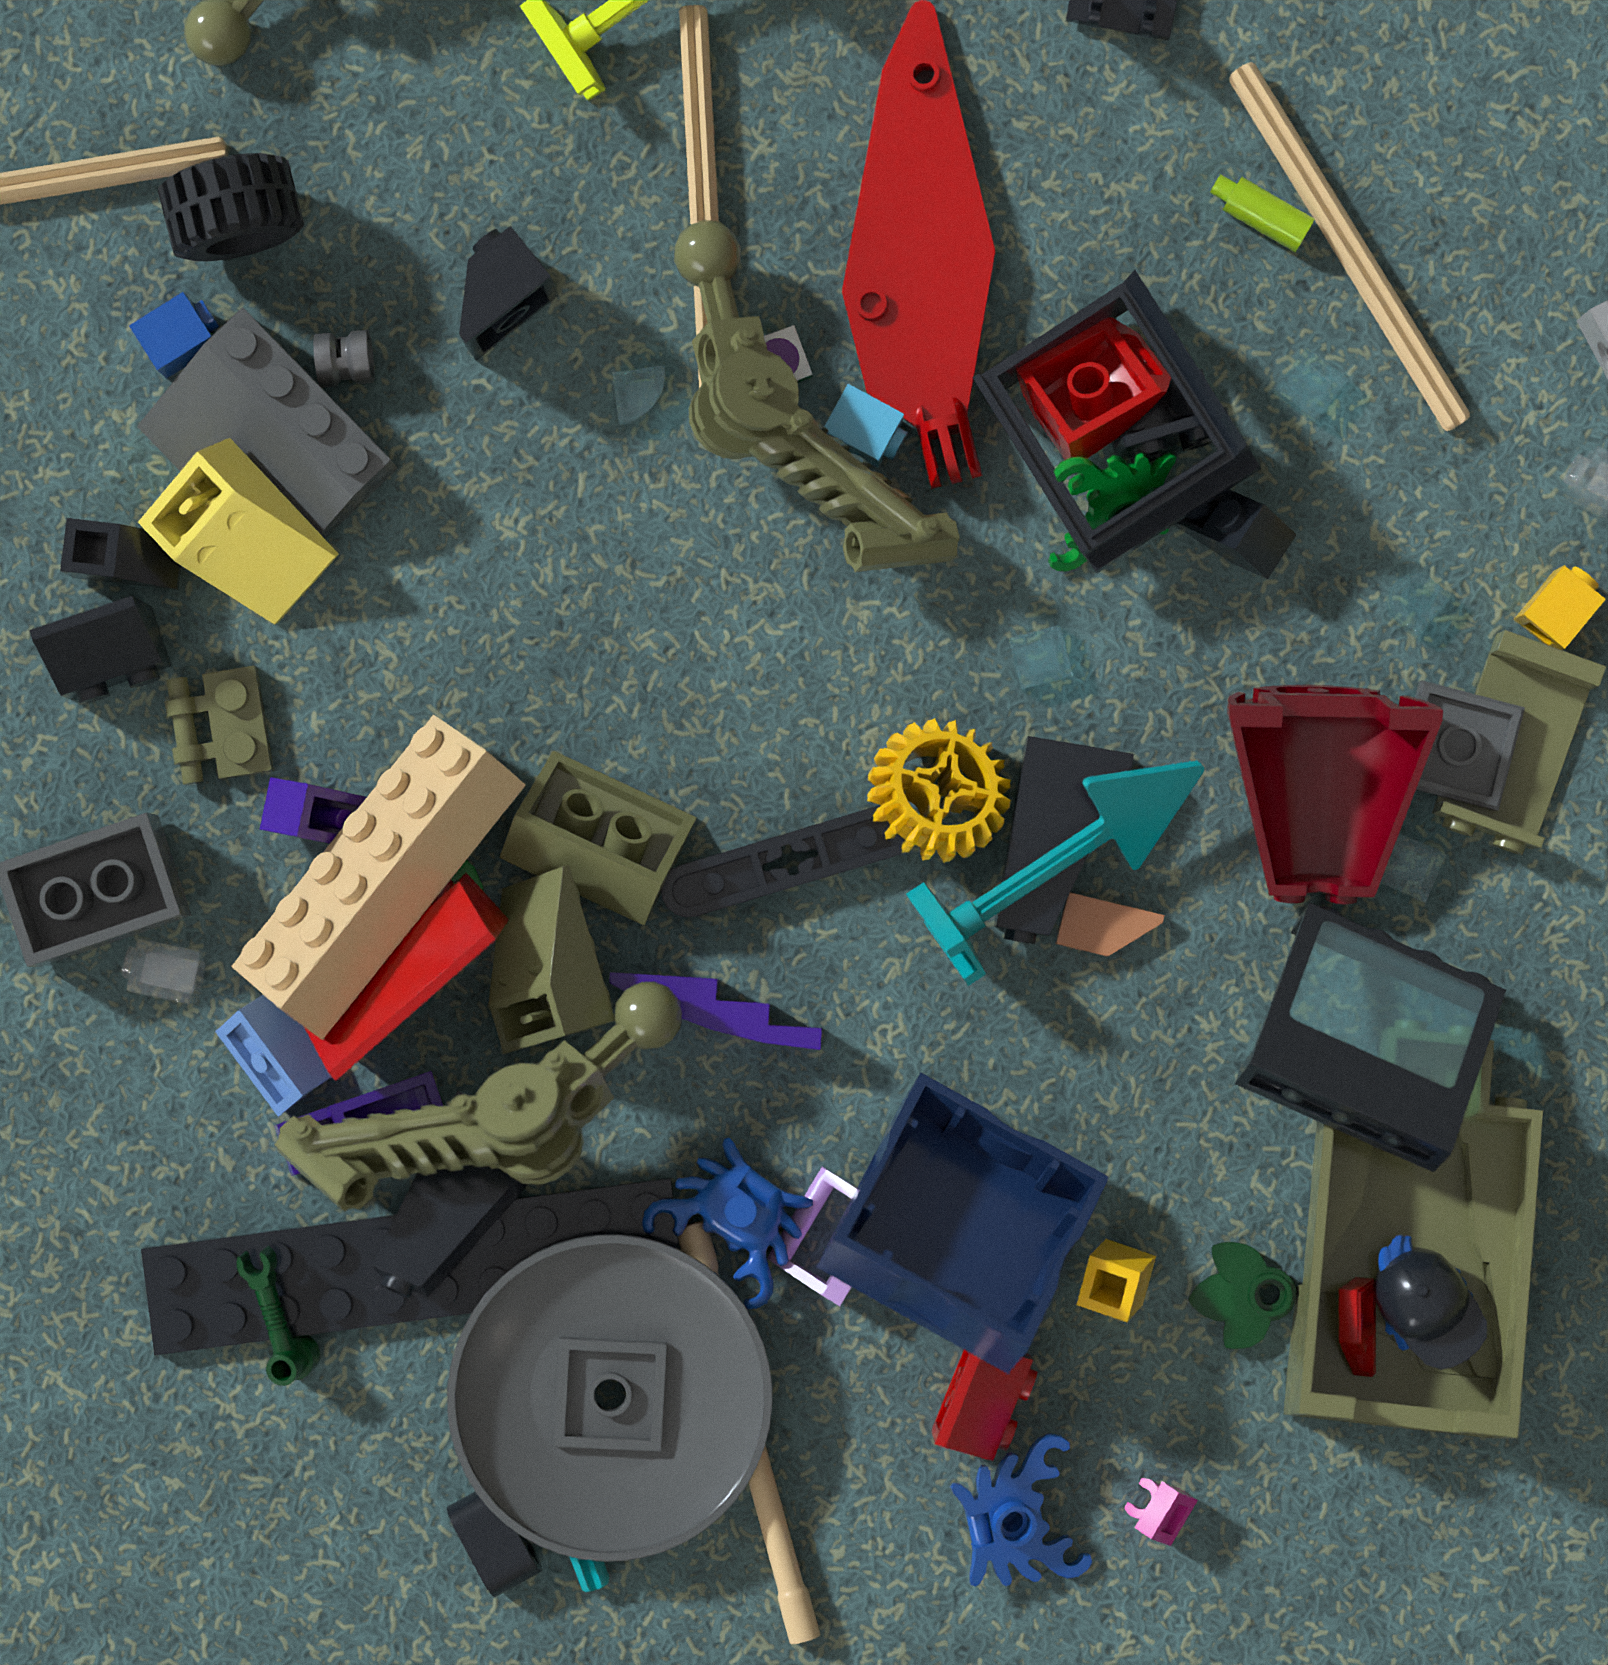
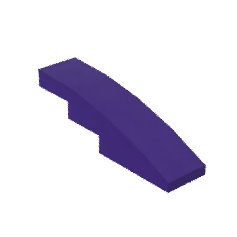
[609,972,822,1050]

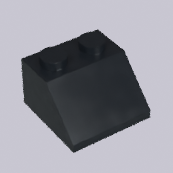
[459,226,558,361]
[29,596,171,705]

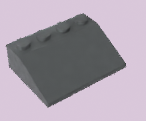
[137,307,398,539]

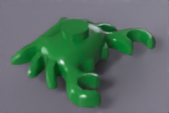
[1048,453,1177,572]

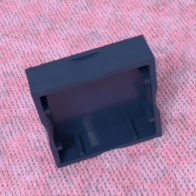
[816,1072,1109,1374]

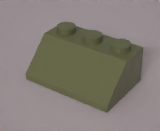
[499,750,697,926]

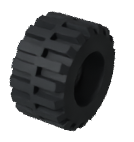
[158,153,304,261]

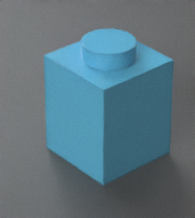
[825,384,908,468]

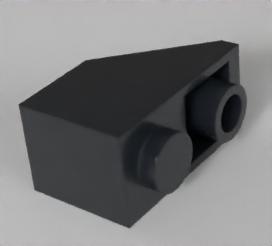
[1174,489,1296,579]
[60,518,181,590]

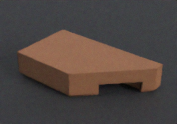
[1055,893,1165,956]

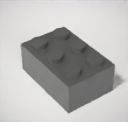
[0,813,192,967]

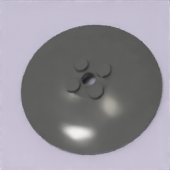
[447,1234,772,1561]

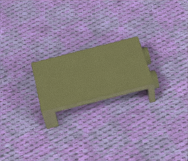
[1432,630,1606,855]

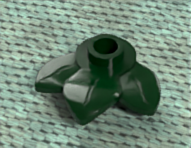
[1188,1242,1296,1349]

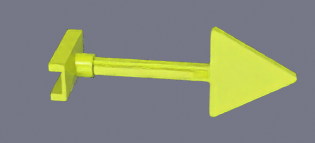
[520,0,649,101]

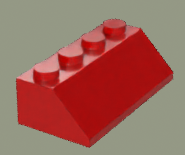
[304,873,509,1081]

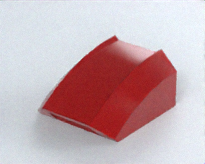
[1016,317,1171,460]

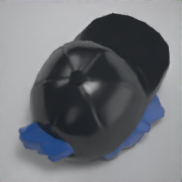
[1374,1235,1487,1370]

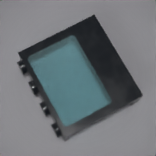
[1235,903,1506,1173]

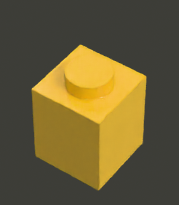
[1514,565,1606,650]
[1076,1239,1156,1322]

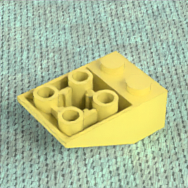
[138,438,339,625]

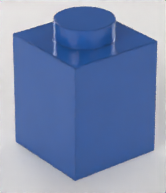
[129,292,220,379]

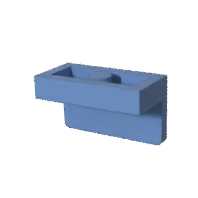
[215,995,332,1117]

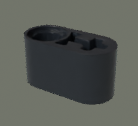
[447,1492,543,1597]

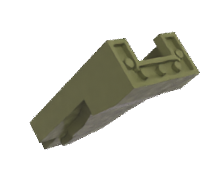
[1283,1021,1543,1439]

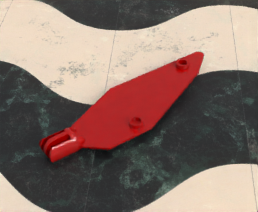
[842,0,996,489]

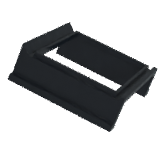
[972,270,1261,573]

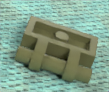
[164,665,274,785]

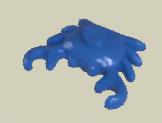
[642,1138,813,1310]
[950,1433,1092,1587]

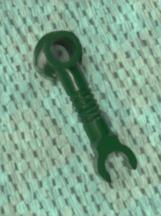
[237,1245,320,1386]

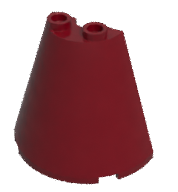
[1227,685,1443,904]

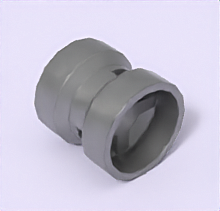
[313,329,375,387]

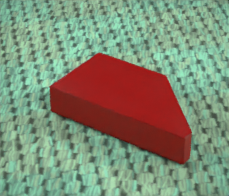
[1339,1277,1376,1377]

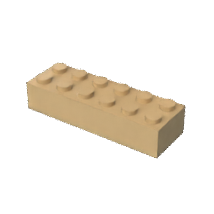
[231,715,526,1040]

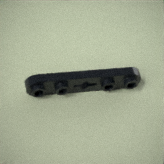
[662,805,905,918]

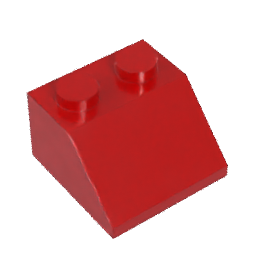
[931,1349,1038,1461]

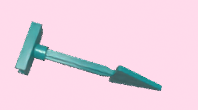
[906,760,1205,986]

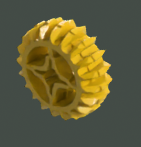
[867,718,1011,863]

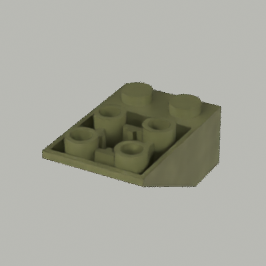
[489,865,615,1054]

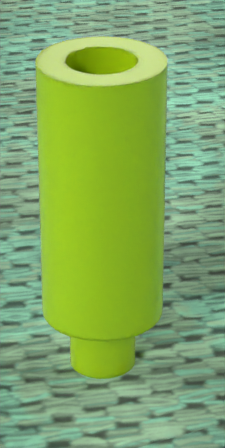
[1209,174,1315,252]

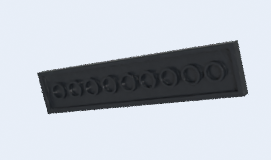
[141,1178,681,1355]

